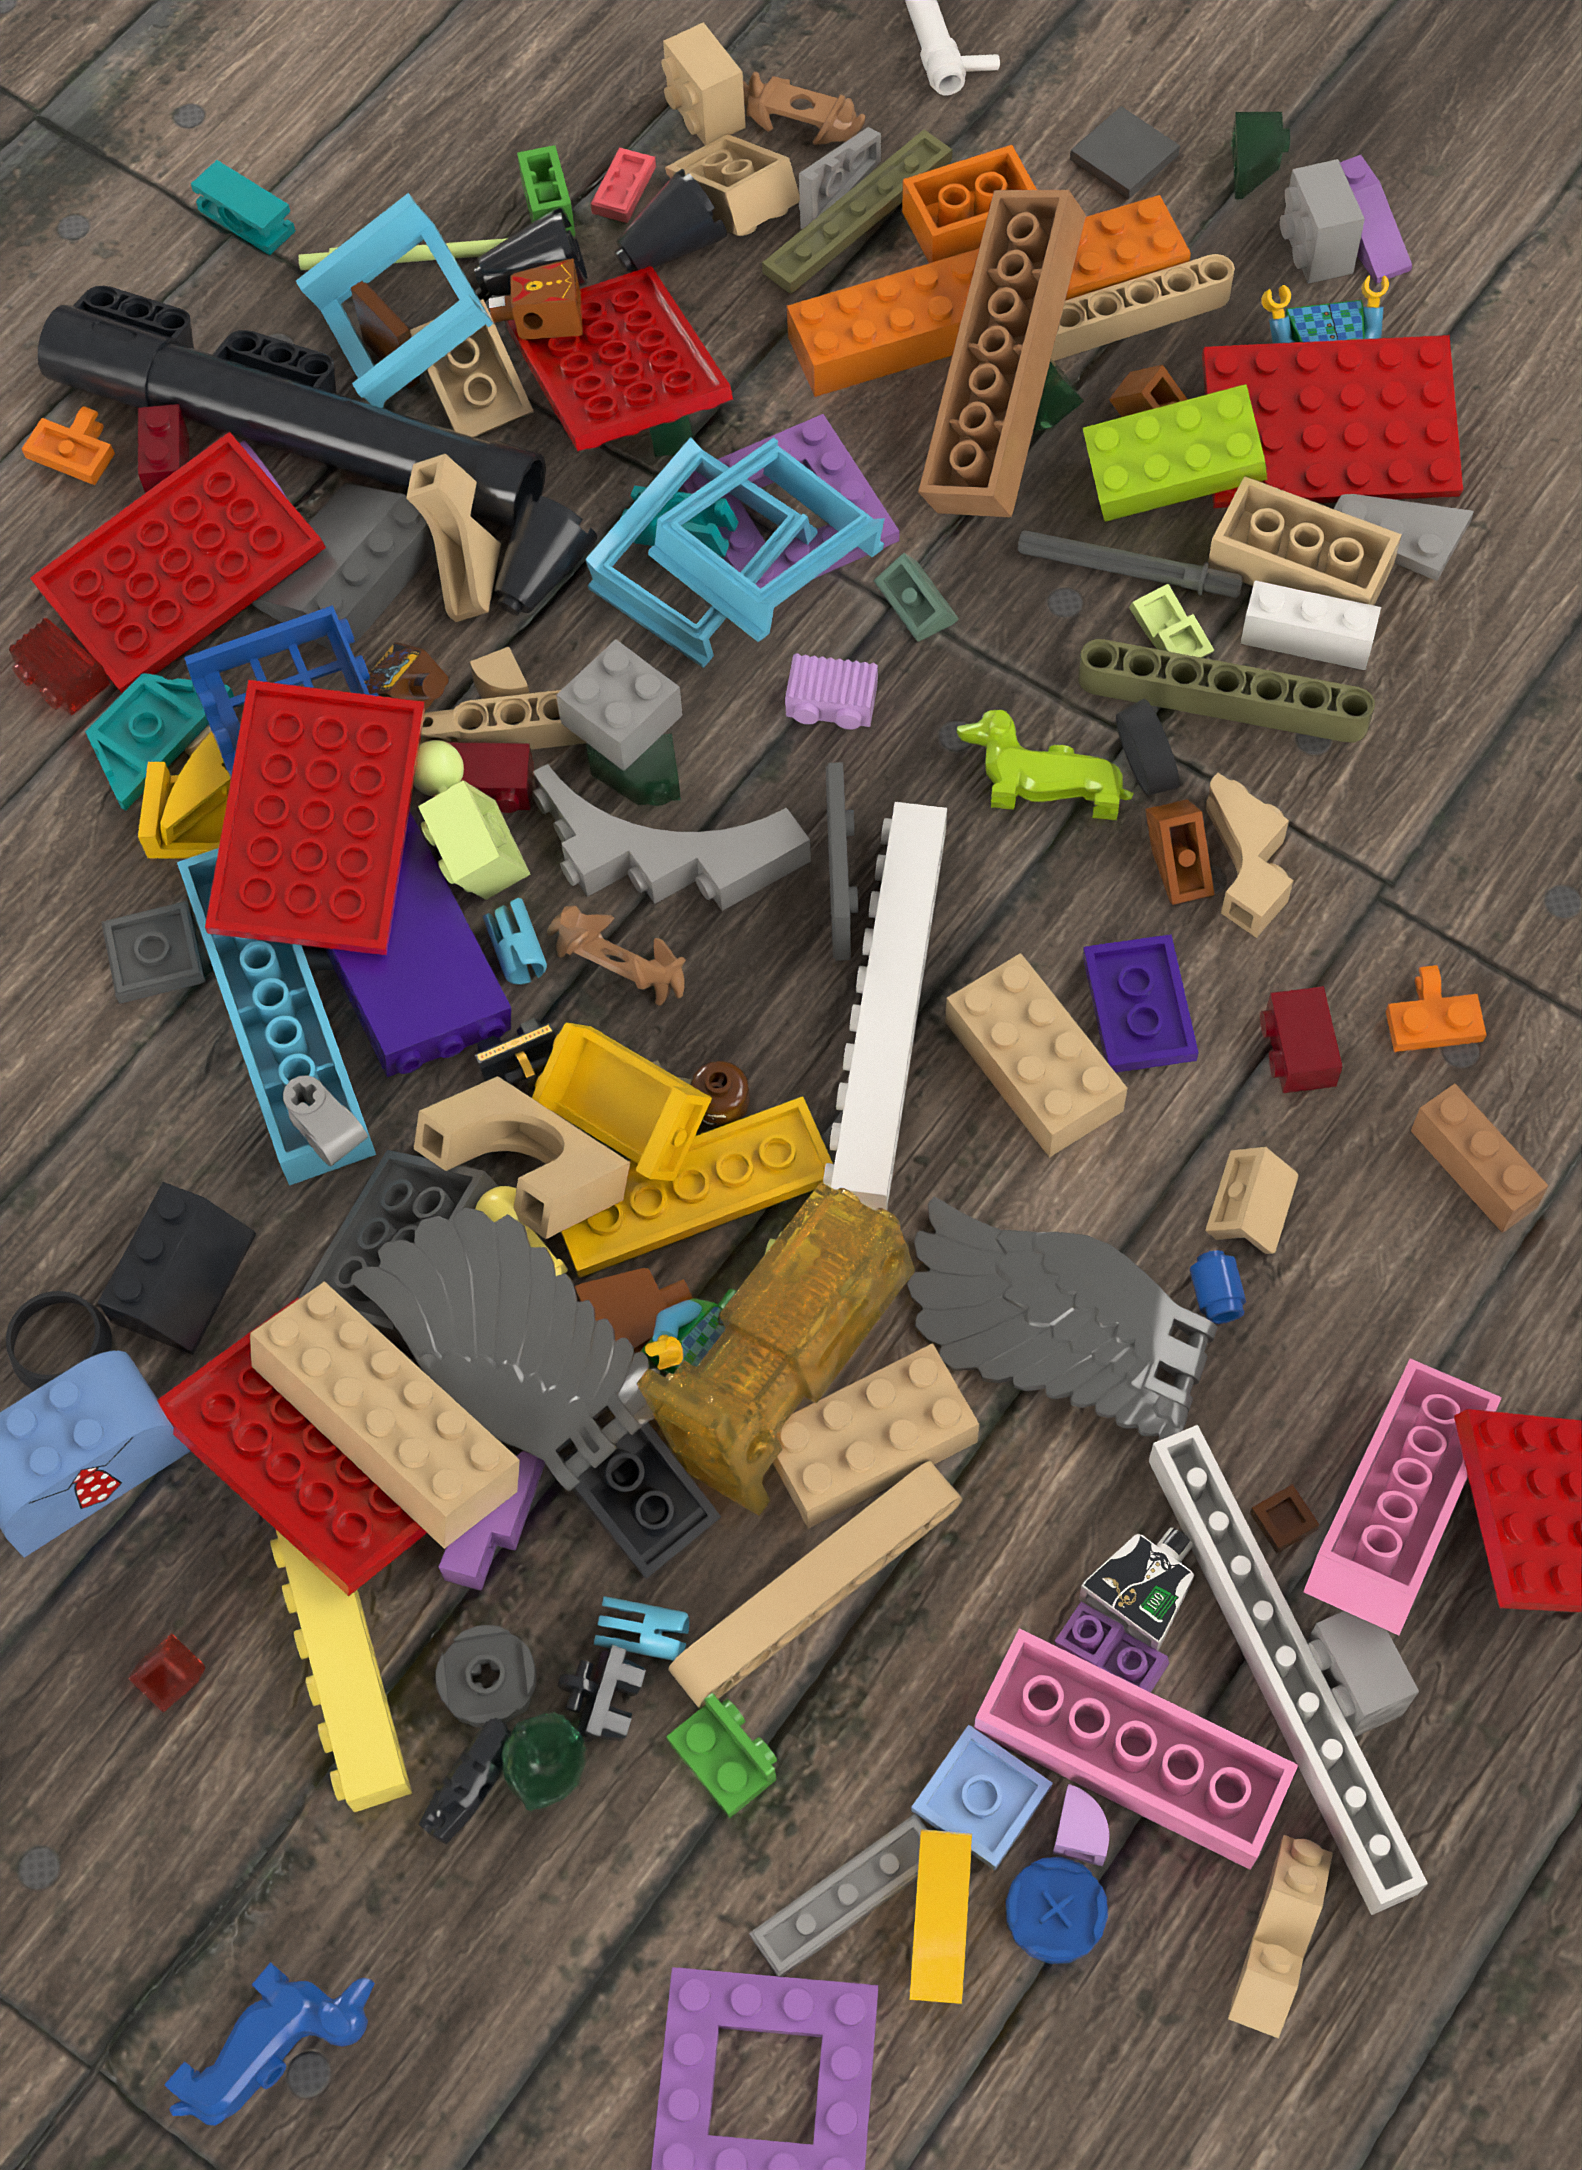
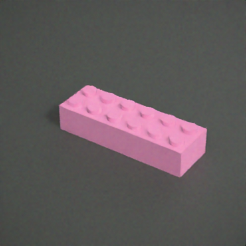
[1303,1359,1502,1635]
[974,1628,1298,1870]

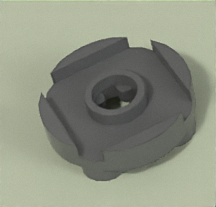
[436,1625,537,1728]

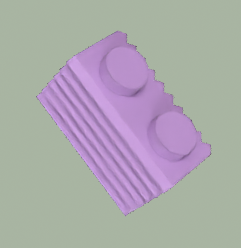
[785,653,878,729]

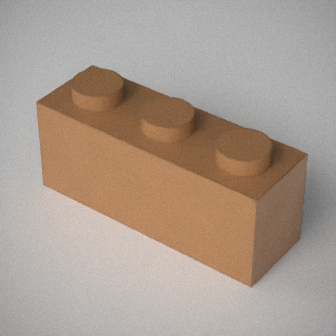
[1411,1083,1548,1233]

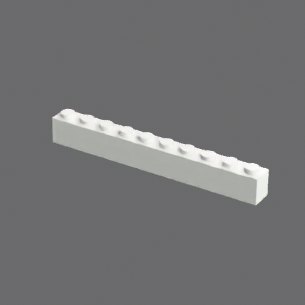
[823,802,947,1216]
[1149,1425,1428,1915]

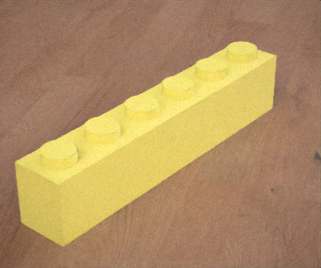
[270,1530,412,1813]

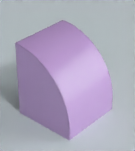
[1053,1784,1109,1866]

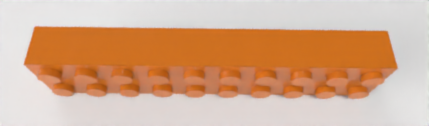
[787,195,1191,397]

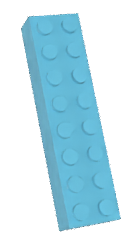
[177,848,376,1186]

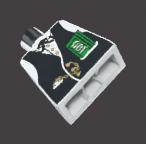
[1079,1528,1194,1651]

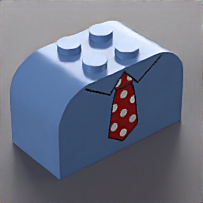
[0,1351,190,1558]

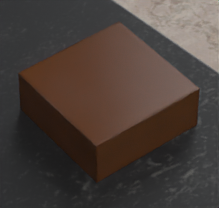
[1250,1484,1320,1554]

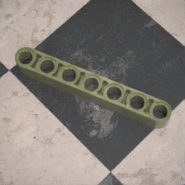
[1078,639,1375,743]

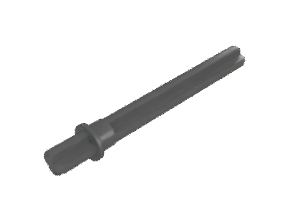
[1018,530,1243,598]

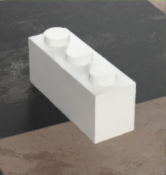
[1240,581,1381,670]

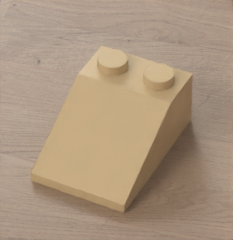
[665,134,800,236]
[410,299,533,438]

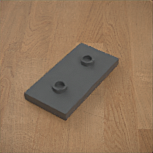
[825,762,858,961]

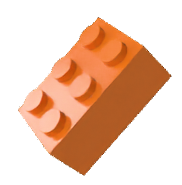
[902,145,1037,263]

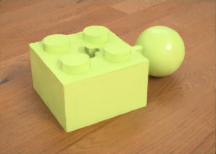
[414,740,531,900]

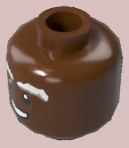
[690,1061,750,1128]

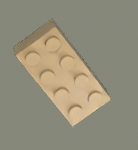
[1208,476,1402,606]
[945,953,1128,1158]
[762,1343,979,1529]

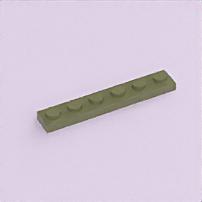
[762,130,952,294]

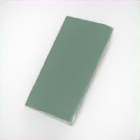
[873,553,959,642]

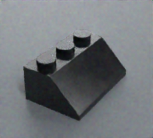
[98,1182,256,1355]

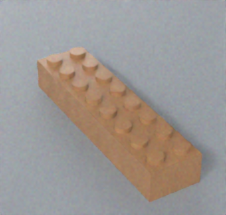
[918,190,1086,517]

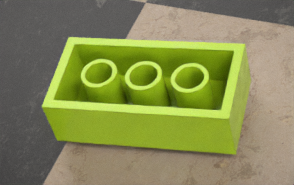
[1083,384,1267,522]

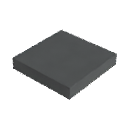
[1070,106,1180,199]
[101,901,206,1004]

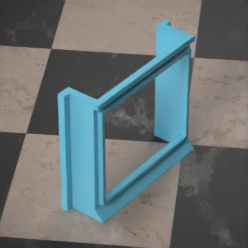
[296,193,493,408]
[585,437,818,668]
[648,437,885,642]

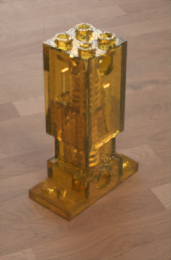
[636,1182,915,1516]

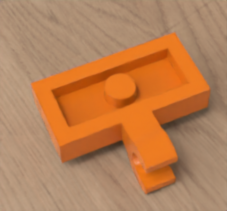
[22,406,115,485]
[1386,965,1487,1052]

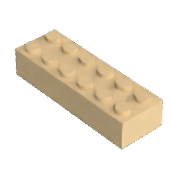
[250,1281,520,1549]

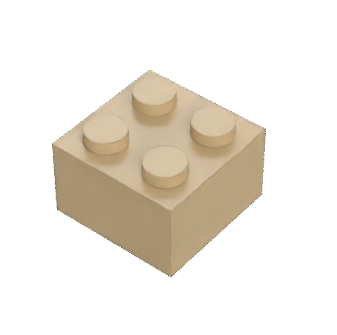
[662,22,746,145]

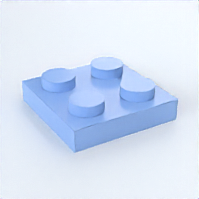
[911,1725,1052,1870]

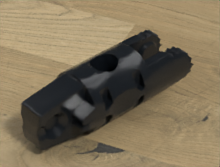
[418,1717,519,1844]

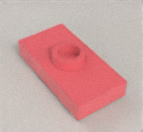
[591,147,656,223]

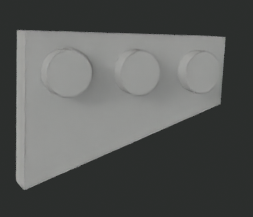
[799,127,881,229]
[1333,494,1474,581]

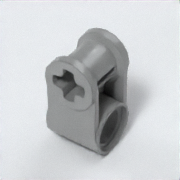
[283,1075,368,1166]

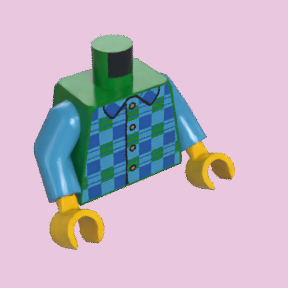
[1261,275,1389,343]
[640,1289,761,1439]

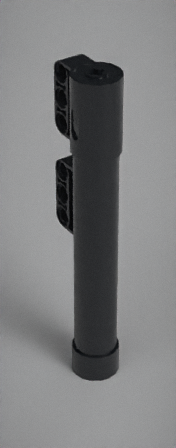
[38,285,546,529]

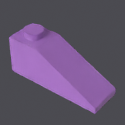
[1340,155,1412,284]

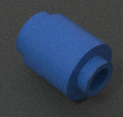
[1190,1250,1246,1324]

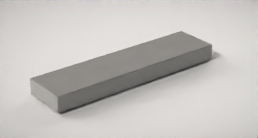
[749,1813,927,1977]

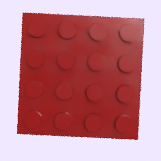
[1454,1409,1582,1612]

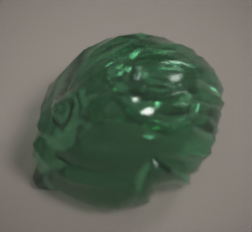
[501,1712,587,1811]

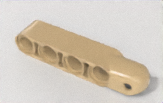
[420,690,586,750]

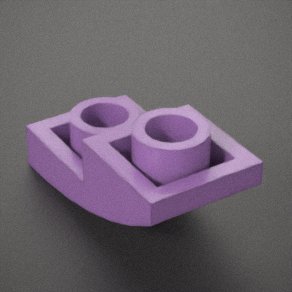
[1055,1601,1169,1693]

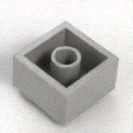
[1280,159,1365,284]
[556,639,683,771]
[1307,1611,1419,1737]

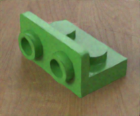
[666,1693,777,1818]

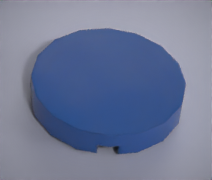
[1005,1857,1108,1964]

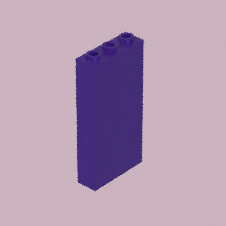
[324,810,511,1077]

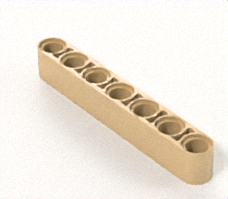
[1050,254,1235,362]
[668,1461,962,1709]

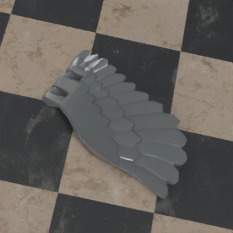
[907,1197,1218,1441]
[351,1207,674,1491]

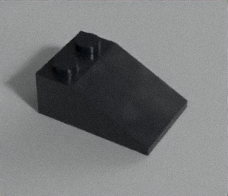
[559,1410,721,1579]

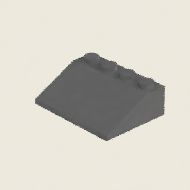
[251,483,436,653]
[298,1150,499,1355]

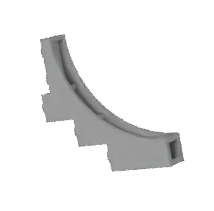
[532,764,811,911]

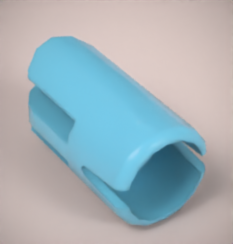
[482,898,547,984]
[594,1596,689,1661]

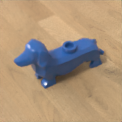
[164,1962,375,2126]

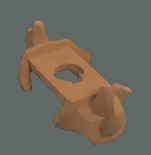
[743,72,865,145]
[547,905,686,1006]

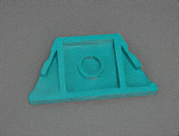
[85,673,234,811]

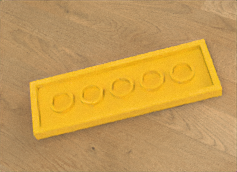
[561,1096,833,1278]

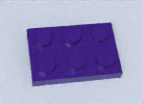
[1083,934,1199,1073]

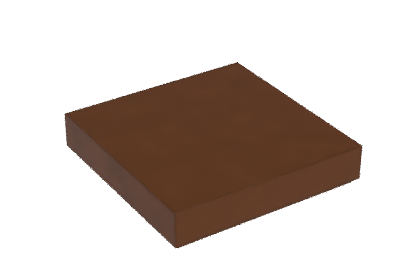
[351,281,420,389]

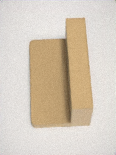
[1205,1147,1298,1254]

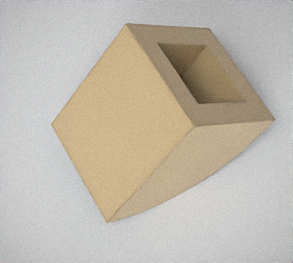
[470,647,530,699]

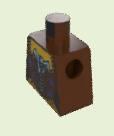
[364,642,449,711]

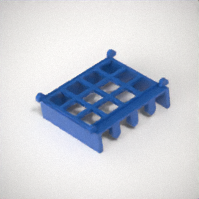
[184,605,379,778]

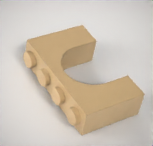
[414,1076,630,1239]

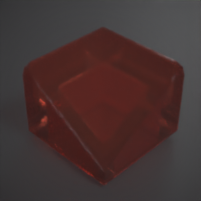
[128,1633,205,1713]

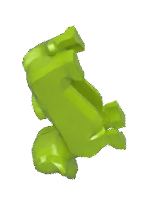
[956,710,1134,820]

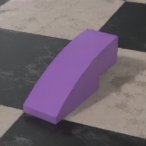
[438,1451,545,1591]

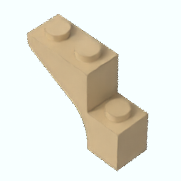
[406,454,501,622]
[1206,773,1294,938]
[1228,1835,1333,2038]

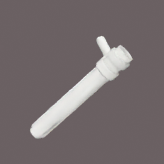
[905,0,1000,95]

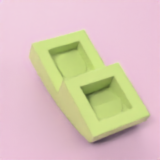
[1129,584,1214,658]

